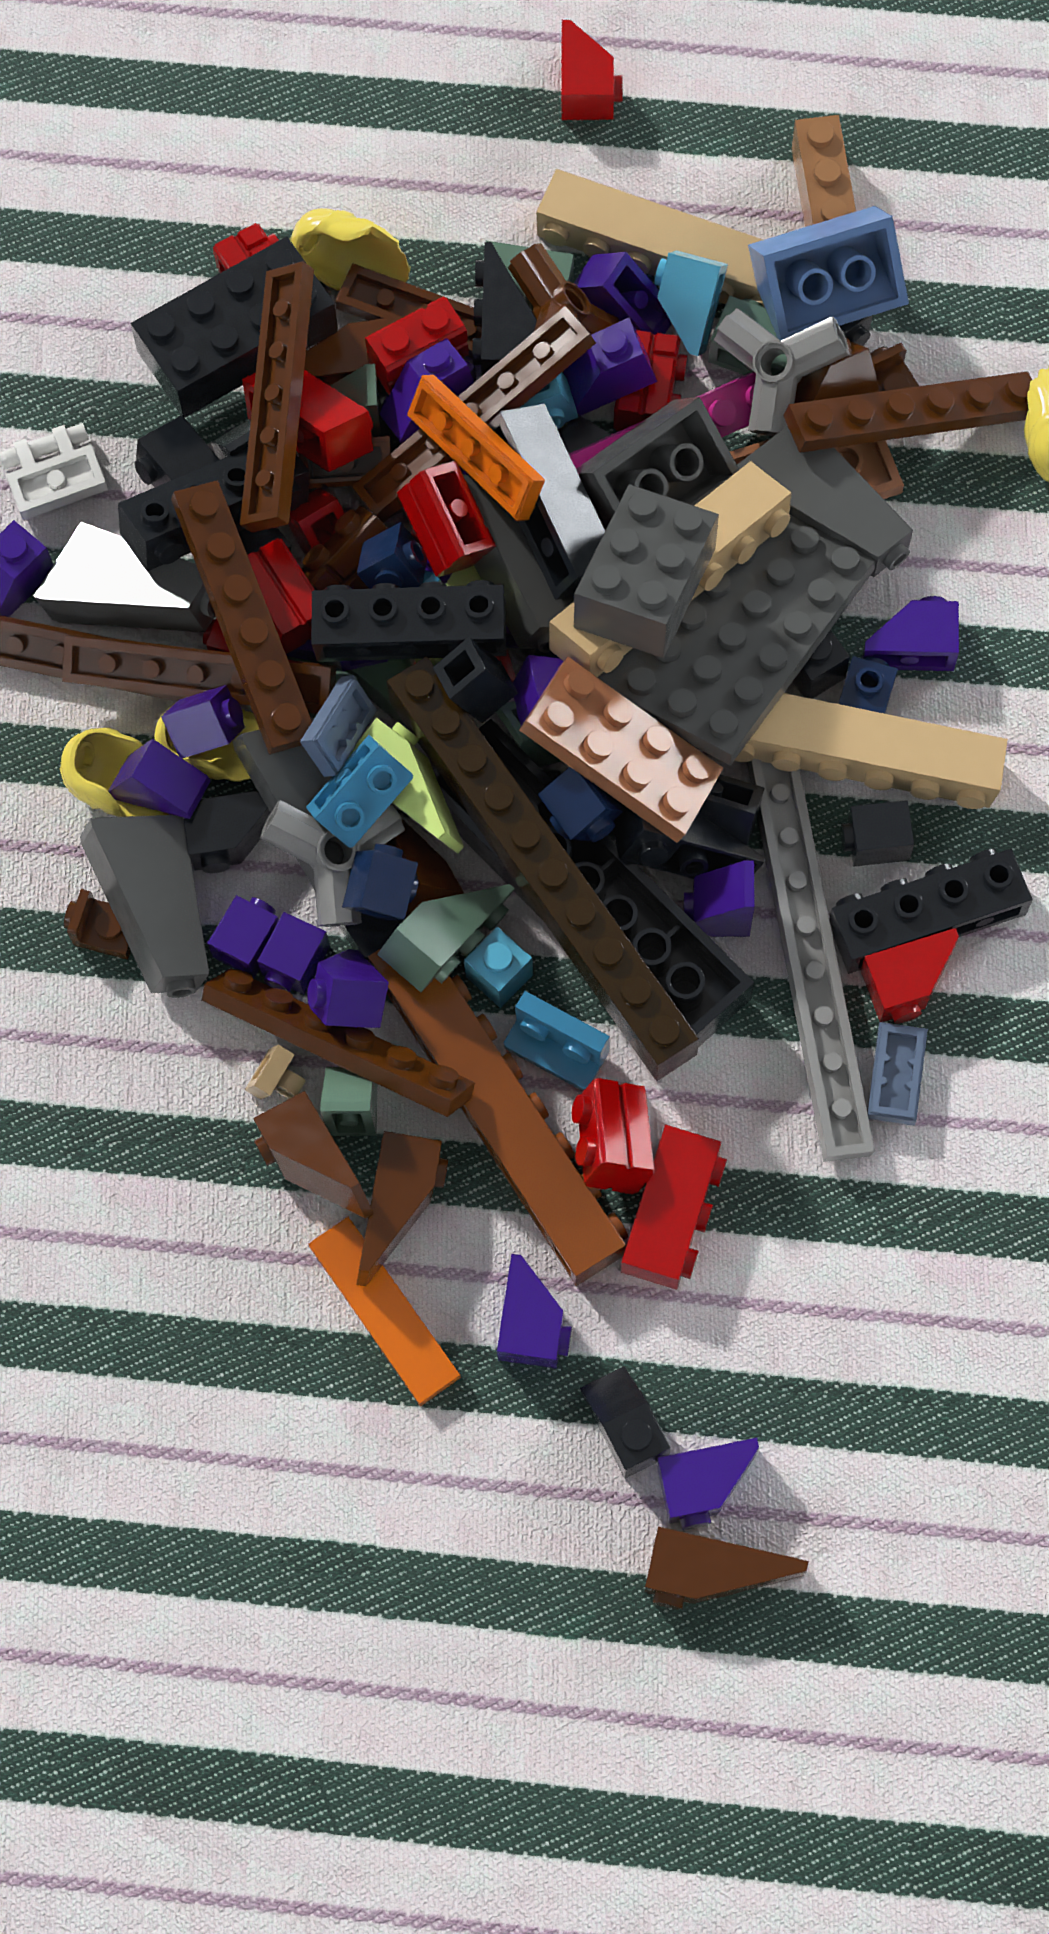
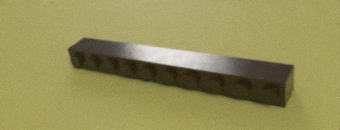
[387,656,699,1082]

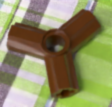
[508,243,619,335]

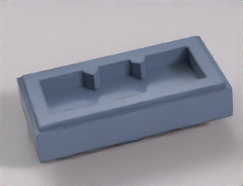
[300,675,377,777]
[867,1022,928,1126]

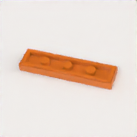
[407,375,545,521]
[308,1216,461,1406]

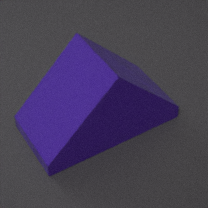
[108,738,210,819]

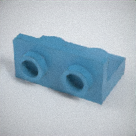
[306,735,413,848]
[504,991,610,1091]

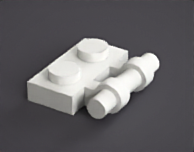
[0,423,108,520]

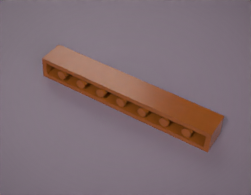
[368,949,629,1286]

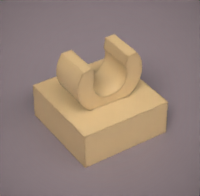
[245,1044,306,1100]

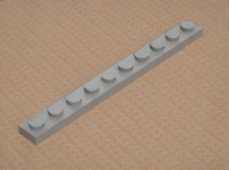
[747,759,875,1162]

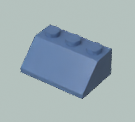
[748,206,909,340]

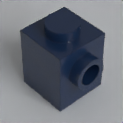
[357,522,427,589]
[838,656,898,714]
[538,766,625,842]
[342,844,418,920]

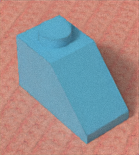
[654,250,728,356]

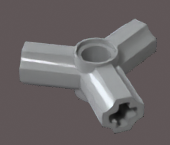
[714,308,850,436]
[260,800,405,927]

